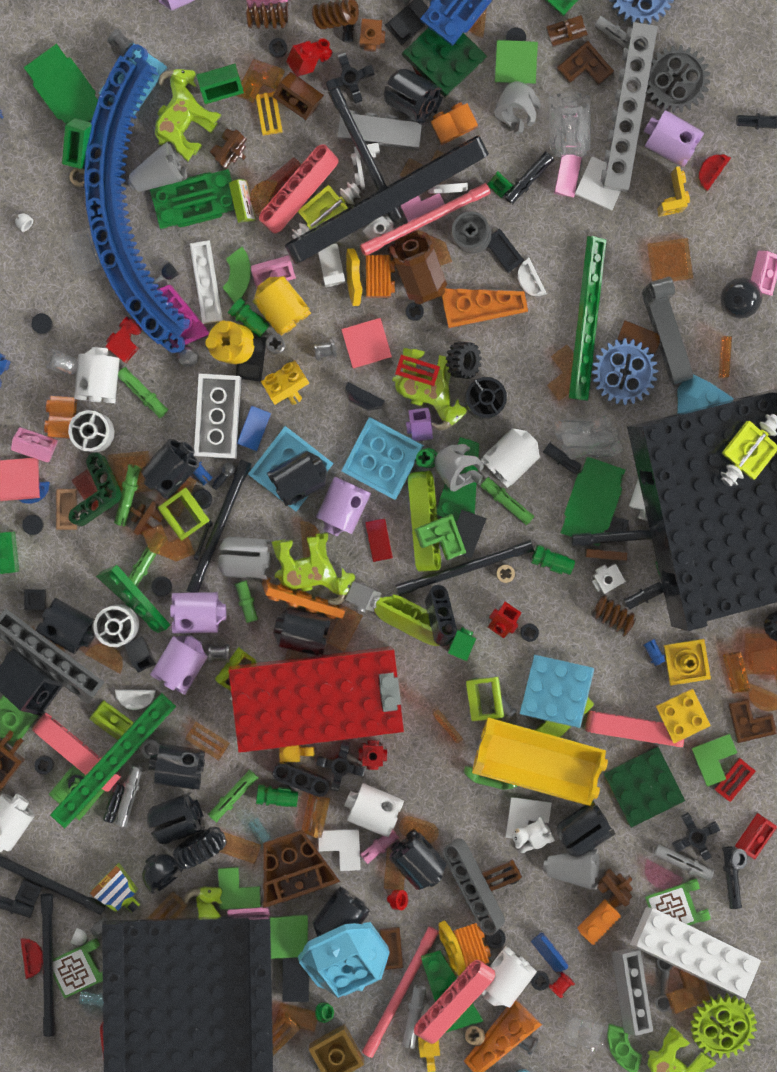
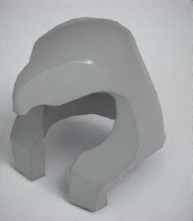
[494,81,541,135]
[434,444,484,491]

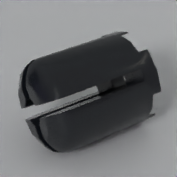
[384,69,443,125]
[147,792,205,844]
[557,800,616,857]

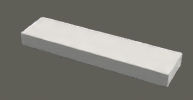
[190,240,223,324]

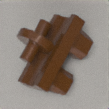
[546,15,588,47]
[210,129,247,169]
[130,501,164,538]
[597,868,633,908]

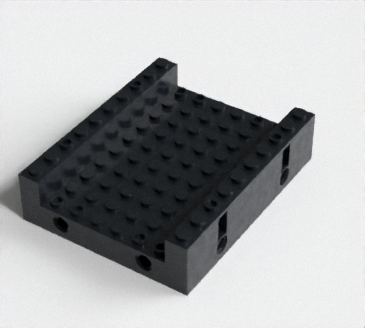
[627,389,777,631]
[102,915,273,1072]

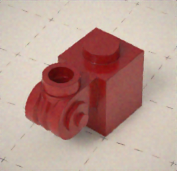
[286,38,333,77]
[105,317,143,364]

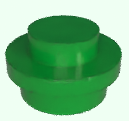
[315,1002,334,1023]

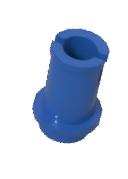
[193,461,213,486]
[643,639,666,666]

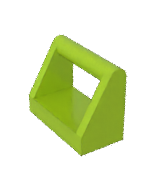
[158,488,210,541]
[466,677,504,721]

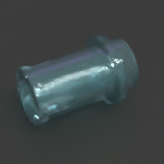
[247,817,271,844]
[79,991,103,1009]

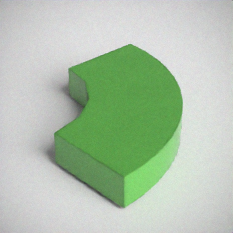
[223,247,251,303]
[607,1024,642,1072]

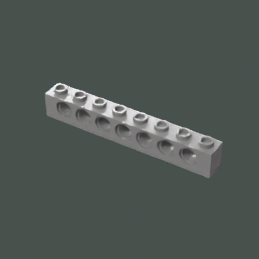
[600,22,658,192]

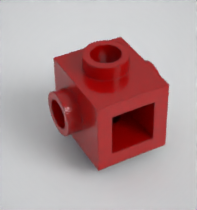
[487,601,522,638]
[358,740,387,770]

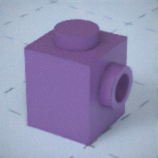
[406,407,433,441]

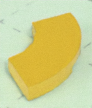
[346,248,363,306]
[438,921,466,976]

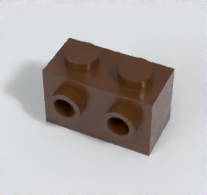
[273,72,324,120]

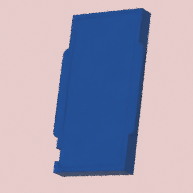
[420,0,492,46]

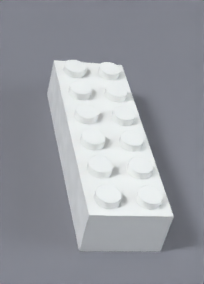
[630,907,761,998]

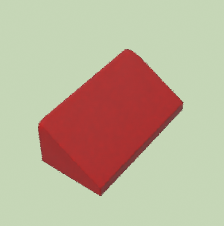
[365,518,393,562]
[735,813,777,860]

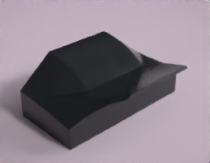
[345,382,385,411]

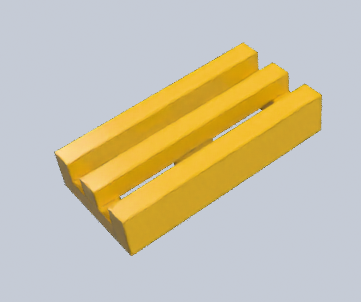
[255,91,283,136]

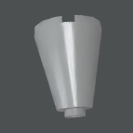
[128,142,187,192]
[543,849,600,890]

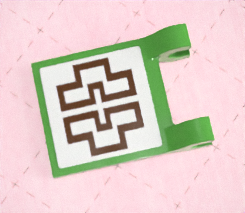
[645,878,711,925]
[53,938,103,999]

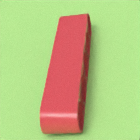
[259,144,338,234]
[585,711,684,747]
[32,713,121,792]
[414,960,495,1044]

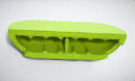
[374,595,447,646]

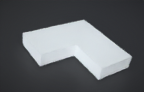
[575,157,621,211]
[505,797,552,839]
[318,829,361,871]

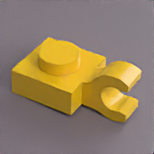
[279,745,315,762]
[418,1037,440,1072]

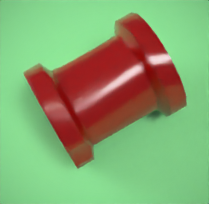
[549,971,575,999]

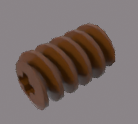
[312,0,359,30]
[246,2,288,29]
[591,595,636,637]

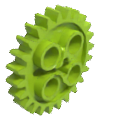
[690,993,757,1059]

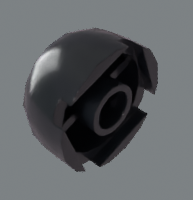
[720,277,762,319]
[142,854,183,894]

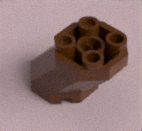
[389,231,447,304]

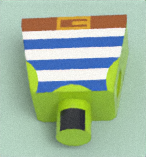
[89,863,140,913]

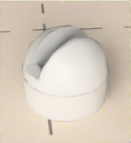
[15,213,33,232]
[71,928,87,946]

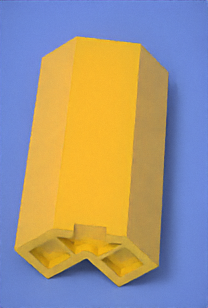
[472,718,608,806]

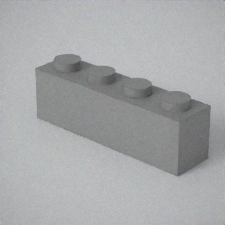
[338,110,422,151]
[611,948,653,1036]

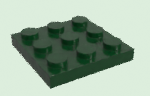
[402,28,487,98]
[604,746,685,828]

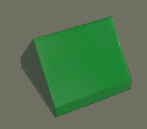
[487,171,513,198]

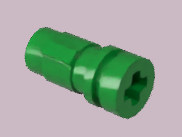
[227,297,270,338]
[416,448,438,468]
[531,544,575,575]
[256,784,298,807]

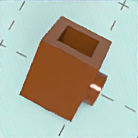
[360,18,386,52]

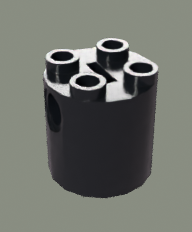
[465,377,507,420]
[141,439,199,499]
[267,450,327,506]
[35,597,95,654]
[273,607,331,656]
[148,743,205,790]
[389,829,447,890]
[312,886,370,937]

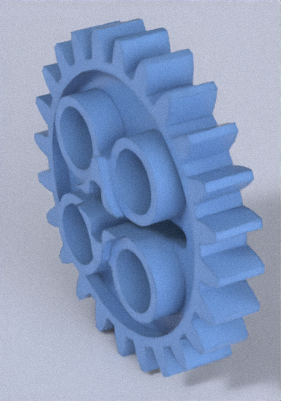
[609,0,674,25]
[591,338,658,405]

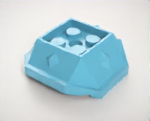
[298,922,390,998]

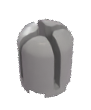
[218,537,271,580]

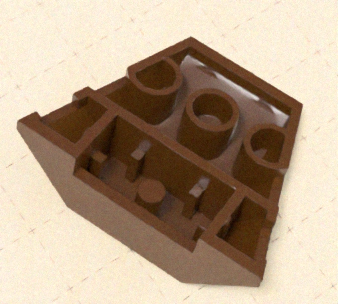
[263,830,341,908]

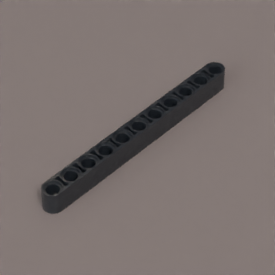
[285,135,489,264]

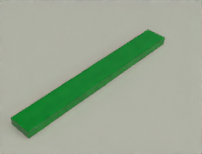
[569,236,607,401]
[50,693,177,829]

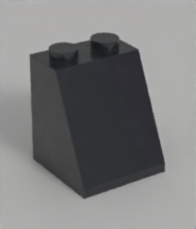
[0,649,63,716]

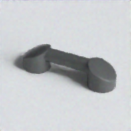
[655,959,673,1012]

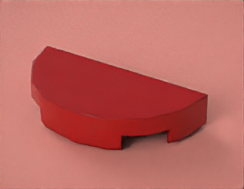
[699,154,731,191]
[20,938,43,979]

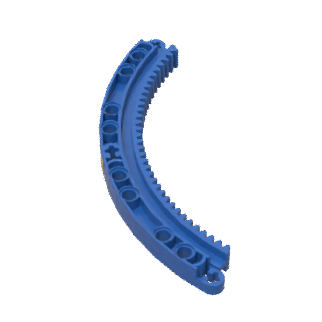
[84,44,190,353]

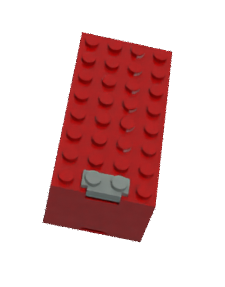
[229,646,404,753]

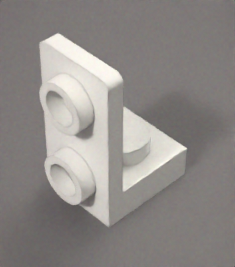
[351,143,380,190]
[318,244,346,288]

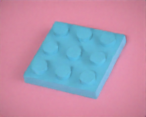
[342,417,424,500]
[248,426,334,512]
[520,655,594,728]

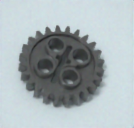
[646,45,711,113]

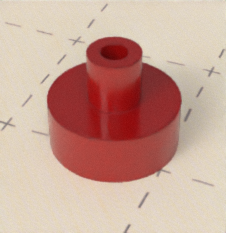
[387,889,408,911]

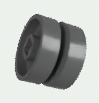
[452,211,492,254]

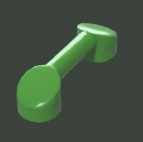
[464,766,517,790]

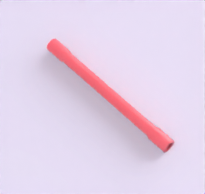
[360,183,491,256]
[362,926,439,1058]

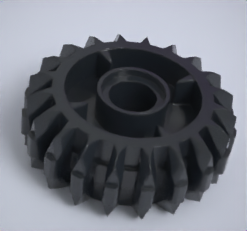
[173,827,227,869]

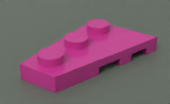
[157,285,210,348]

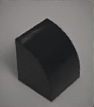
[124,636,156,673]

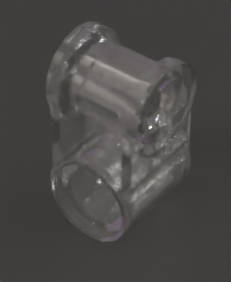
[45,349,78,376]

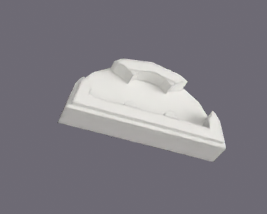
[428,183,468,194]
[517,258,547,297]
[115,689,156,710]

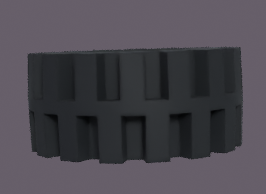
[446,341,482,379]

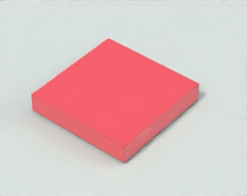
[341,318,392,369]
[0,458,40,501]

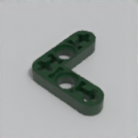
[68,452,122,527]

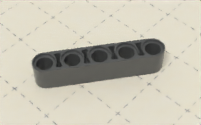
[443,838,505,936]

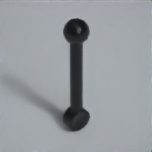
[194,520,213,561]

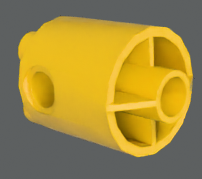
[252,276,311,336]

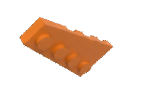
[442,288,528,329]
[262,577,345,619]
[464,999,542,1072]

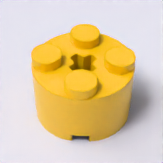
[205,320,254,364]

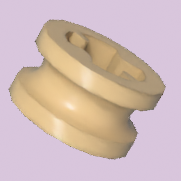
[69,168,85,187]
[496,565,515,583]
[465,1026,485,1046]

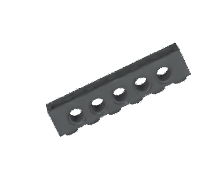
[0,608,104,704]

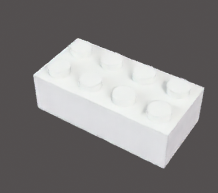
[194,374,241,459]

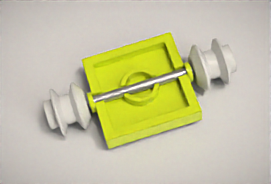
[291,182,361,239]
[720,414,777,487]

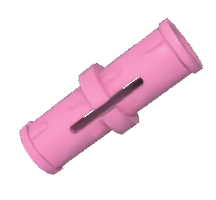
[360,829,399,864]

